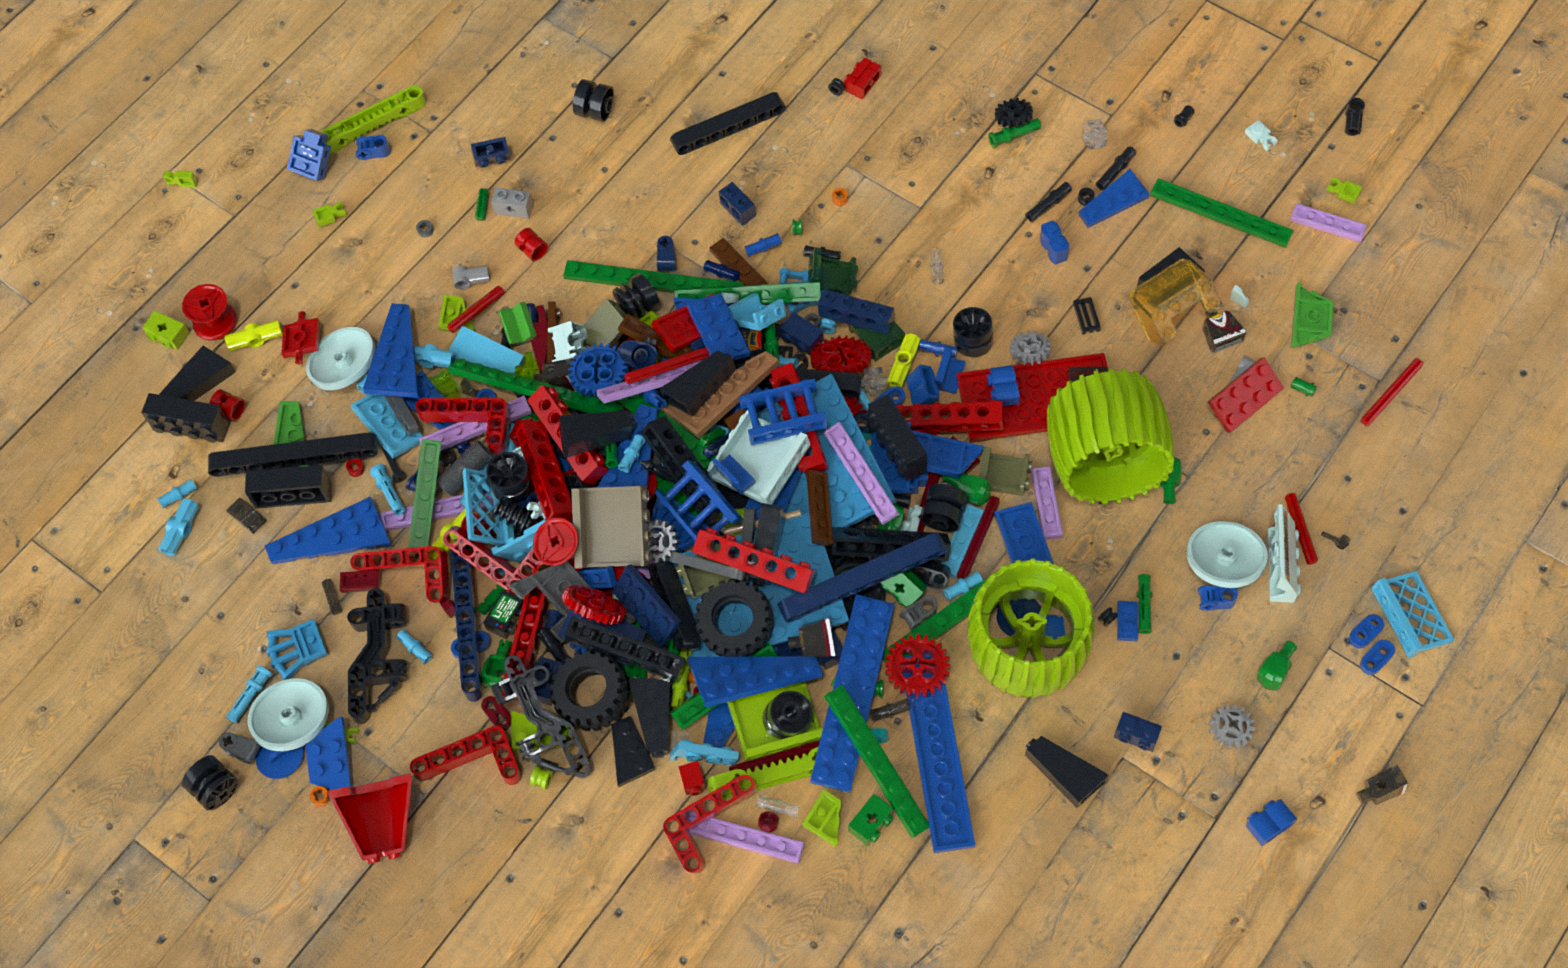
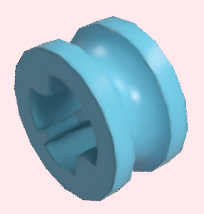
[819,318,837,335]

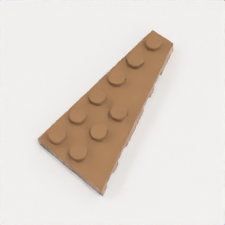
[661,351,780,438]

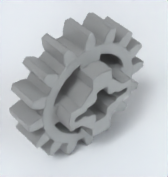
[1010,330,1051,365]
[648,519,680,563]
[1209,704,1255,749]

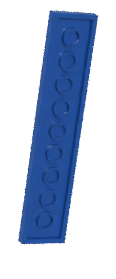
[810,594,894,793]
[901,654,975,853]

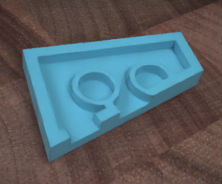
[491,520,546,563]
[669,740,739,765]

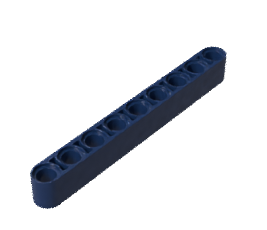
[777,532,948,623]
[450,538,483,702]

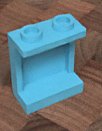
[728,293,786,331]

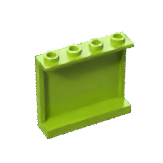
[727,681,823,762]

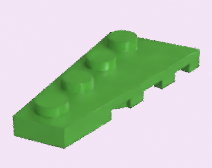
[273,401,308,468]

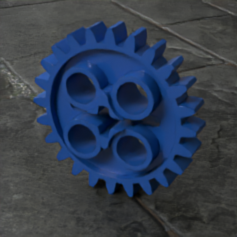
[568,343,630,399]

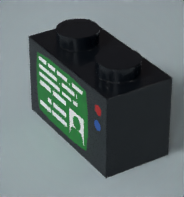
[483,590,524,640]

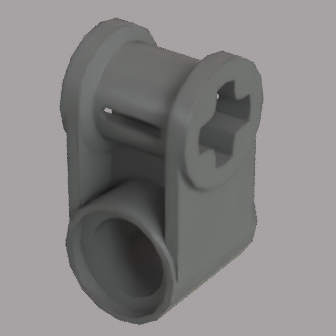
[899,596,937,631]
[219,732,261,764]

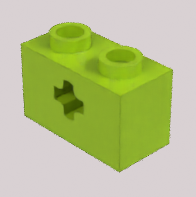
[142,311,190,350]

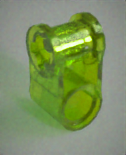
[428,368,460,398]

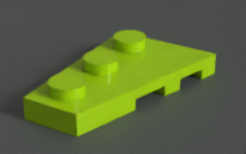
[511,711,573,752]

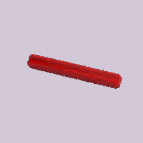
[447,286,504,333]
[1285,493,1318,565]

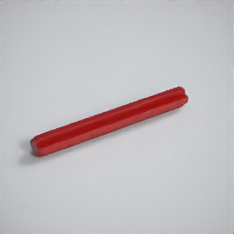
[624,347,710,384]
[1361,358,1423,426]

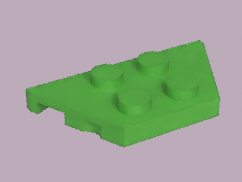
[1291,283,1333,348]

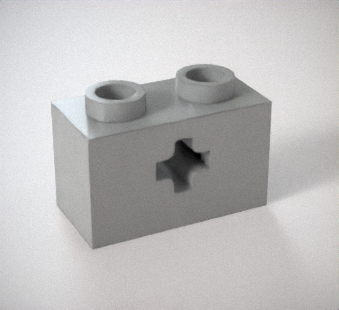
[491,187,533,219]

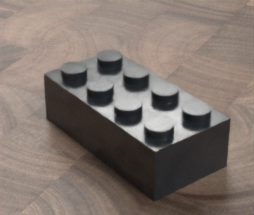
[141,393,230,443]
[866,394,927,482]
[245,464,331,509]

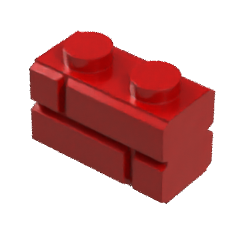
[844,58,881,99]

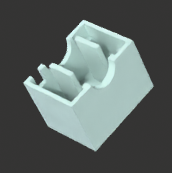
[548,321,588,369]

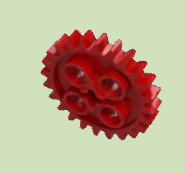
[810,335,871,374]
[562,585,626,625]
[885,634,951,698]

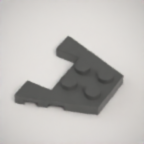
[509,561,590,644]

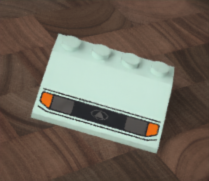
[1268,504,1301,603]

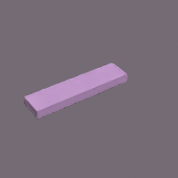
[1290,203,1367,243]
[1031,466,1063,540]

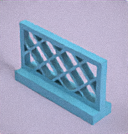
[463,468,514,548]
[1371,571,1454,658]

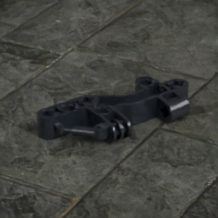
[347,588,408,724]
[491,655,591,779]

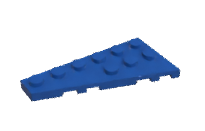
[265,496,392,564]
[687,657,822,708]

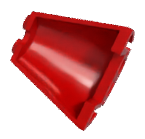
[328,773,412,864]

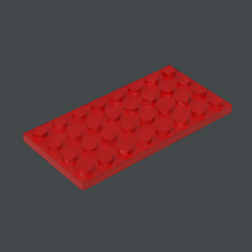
[956,353,1108,442]

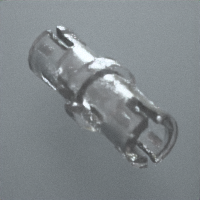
[930,247,944,284]
[756,795,800,818]

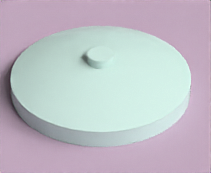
[306,327,376,390]
[1186,521,1268,588]
[248,678,329,751]

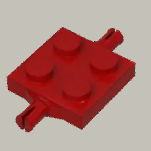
[281,311,320,365]

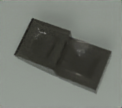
[226,497,267,534]

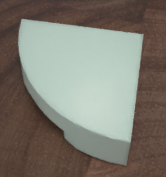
[1229,285,1249,308]
[721,292,739,303]

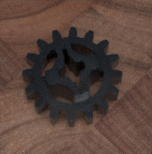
[995,98,1033,129]

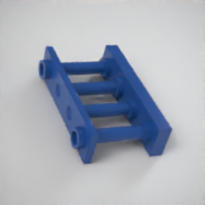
[739,379,827,446]
[655,460,744,544]

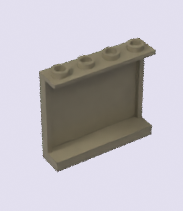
[571,486,652,568]

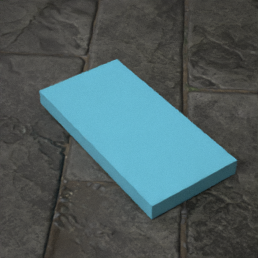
[448,326,526,374]
[351,394,423,459]

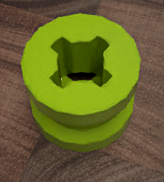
[530,766,553,790]

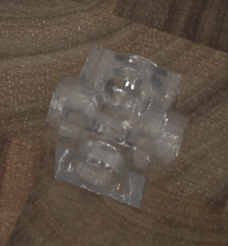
[1082,119,1109,150]
[861,367,887,396]

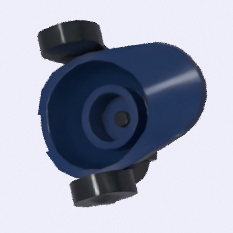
[618,336,658,371]

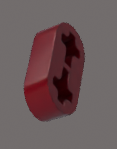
[481,696,511,731]

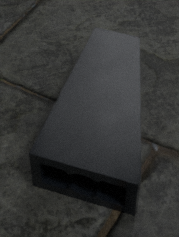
[159,346,236,401]
[659,351,736,416]
[559,411,635,458]
[748,503,786,587]
[629,678,670,758]
[1025,736,1109,808]

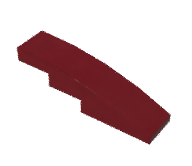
[530,305,548,380]

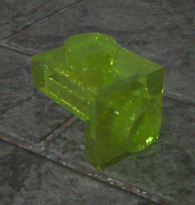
[515,352,537,380]

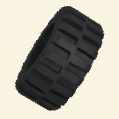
[695,579,774,657]
[549,650,631,731]

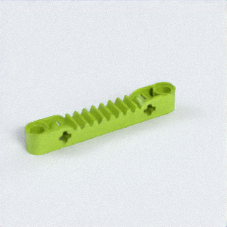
[320,85,426,155]
[707,747,818,801]

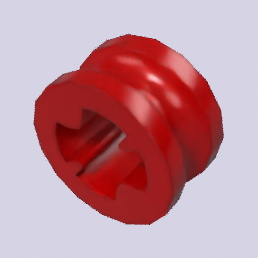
[346,459,365,477]

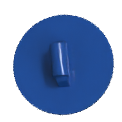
[256,746,303,779]

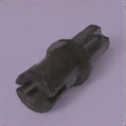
[870,699,911,722]

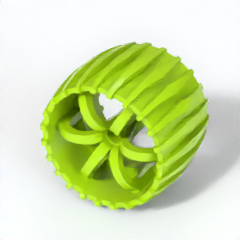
[1047,368,1174,505]
[967,558,1095,699]

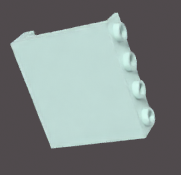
[707,410,810,505]

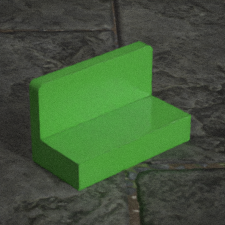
[499,302,537,344]

